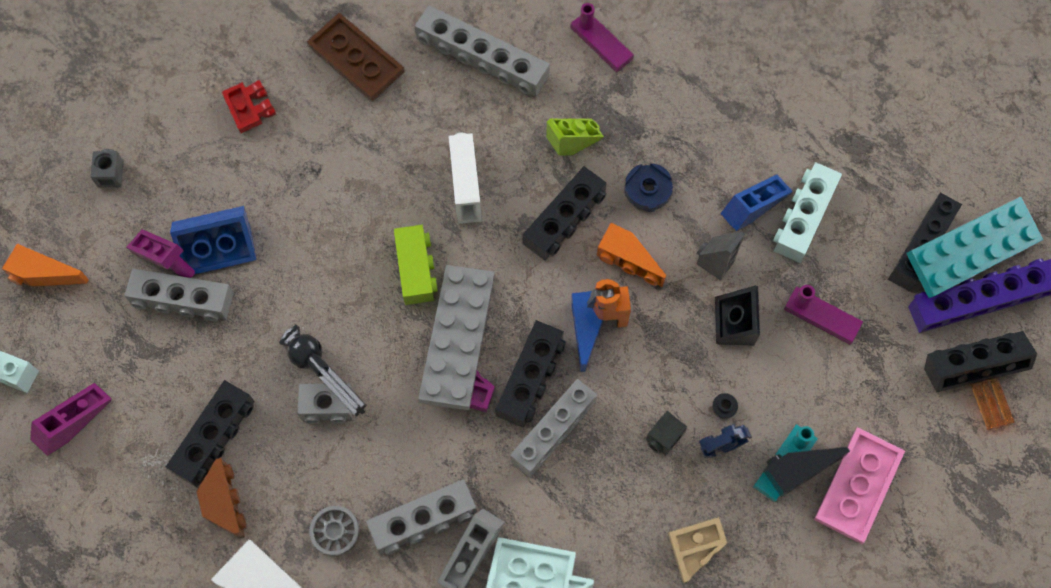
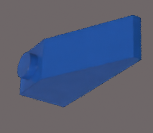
[720,174,793,231]
[571,291,604,372]

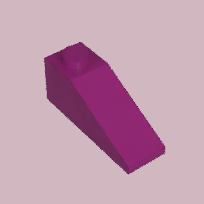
[30,383,111,456]

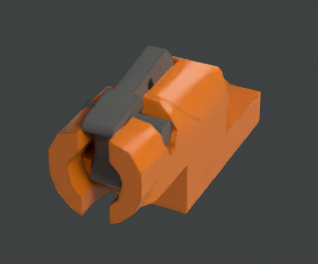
[587,279,631,328]

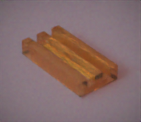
[971,378,1014,430]

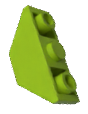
[546,118,604,156]

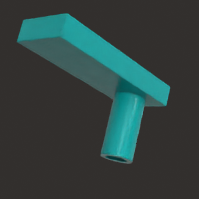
[753,424,818,502]

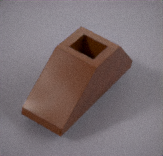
[197,458,247,538]

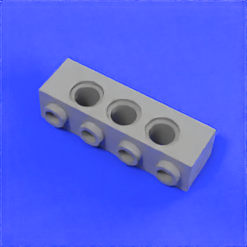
[124,269,234,322]
[510,378,597,478]
[366,479,477,555]

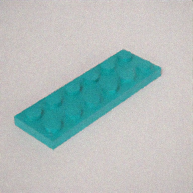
[906,197,1044,298]

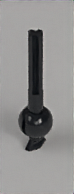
[279,325,367,417]

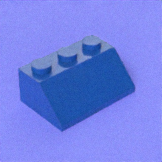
[170,206,257,275]

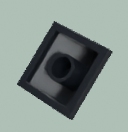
[715,286,760,346]

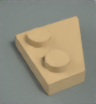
[667,517,727,582]

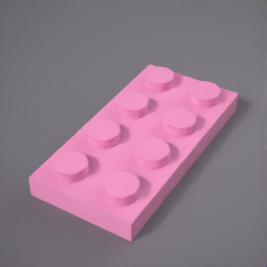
[814,427,905,544]

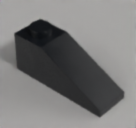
[763,447,850,498]

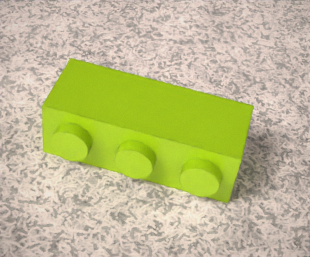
[394,224,438,305]

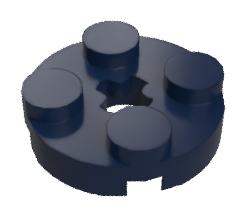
[625,163,673,212]
[699,424,752,458]

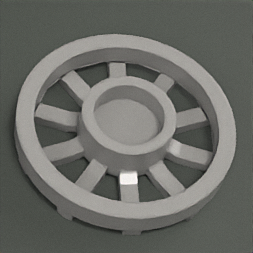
[309,506,359,556]

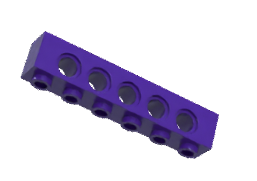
[908,259,1051,333]

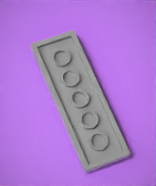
[418,265,495,411]

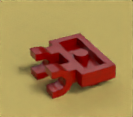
[222,80,276,133]

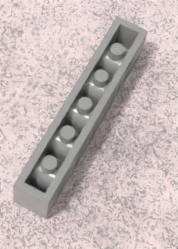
[415,5,550,97]

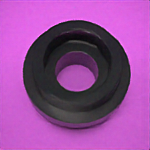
[712,393,738,419]

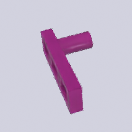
[570,3,634,73]
[126,229,195,278]
[783,285,863,345]

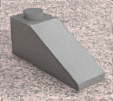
[438,509,505,588]

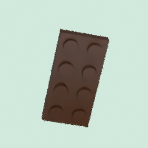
[306,12,405,101]

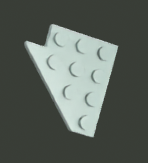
[486,537,594,588]

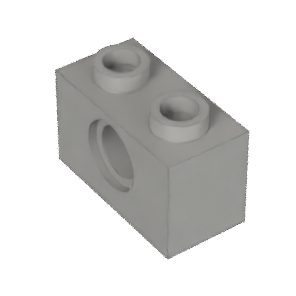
[298,383,354,424]

